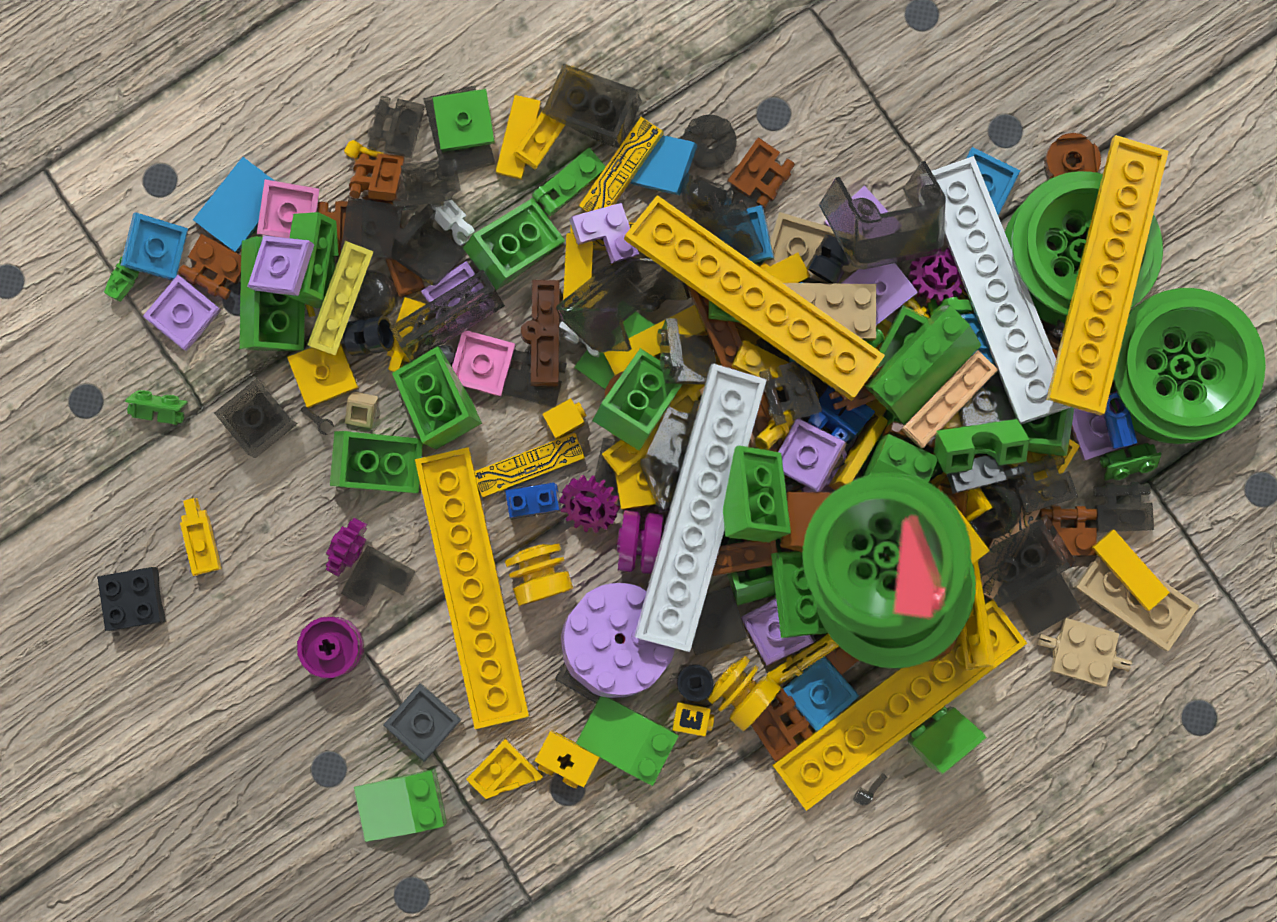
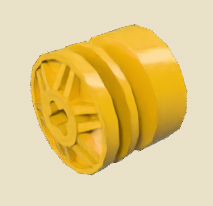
[505,543,574,606]
[707,656,781,731]

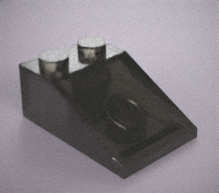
[542,63,642,149]
[978,514,1076,608]

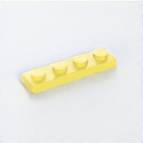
[308,241,373,355]

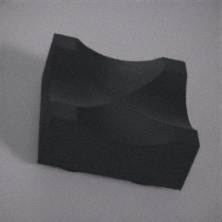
[97,567,166,631]

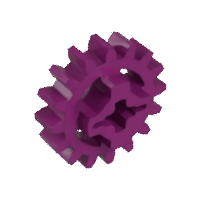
[908,245,965,305]
[559,475,620,533]
[325,518,367,577]

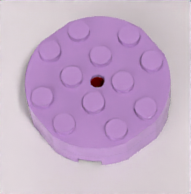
[561,583,675,698]

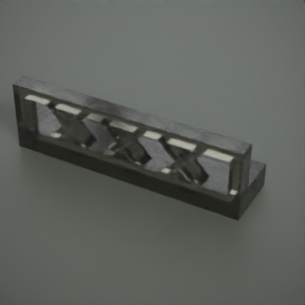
[390,270,505,362]

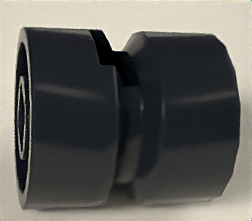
[806,234,856,284]
[343,316,394,356]
[677,664,714,701]

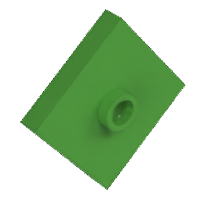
[433,89,495,152]

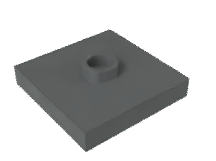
[383,683,462,762]

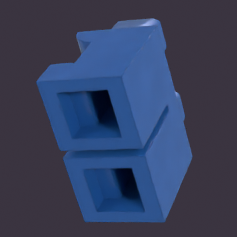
[807,385,875,444]
[505,482,561,520]

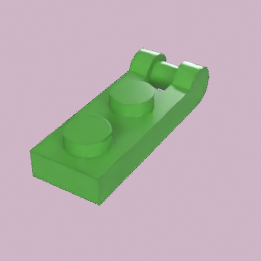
[532,147,606,216]

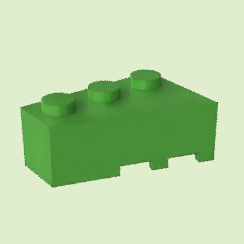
[283,212,338,309]

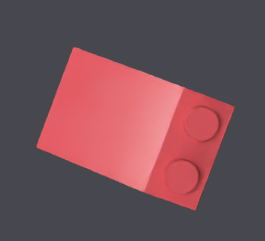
[894,515,946,618]

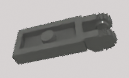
[947,455,1025,494]

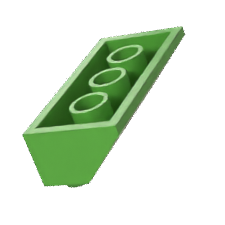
[239,236,305,351]
[864,305,981,425]

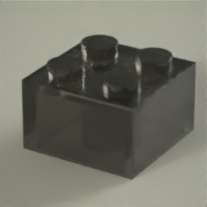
[214,378,298,458]

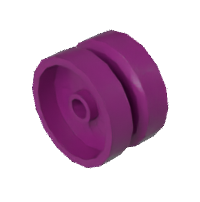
[617,510,663,574]
[297,617,364,678]

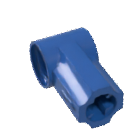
[1102,393,1137,449]

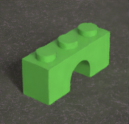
[934,419,1029,474]

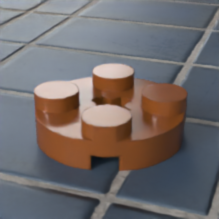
[1045,133,1101,179]

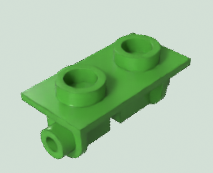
[125,390,188,425]
[1100,443,1162,481]

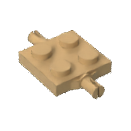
[1037,618,1132,688]

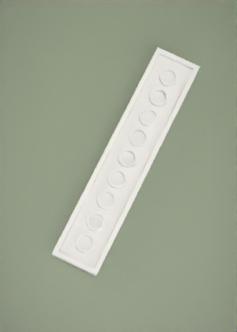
[922,156,1071,424]
[634,364,767,652]

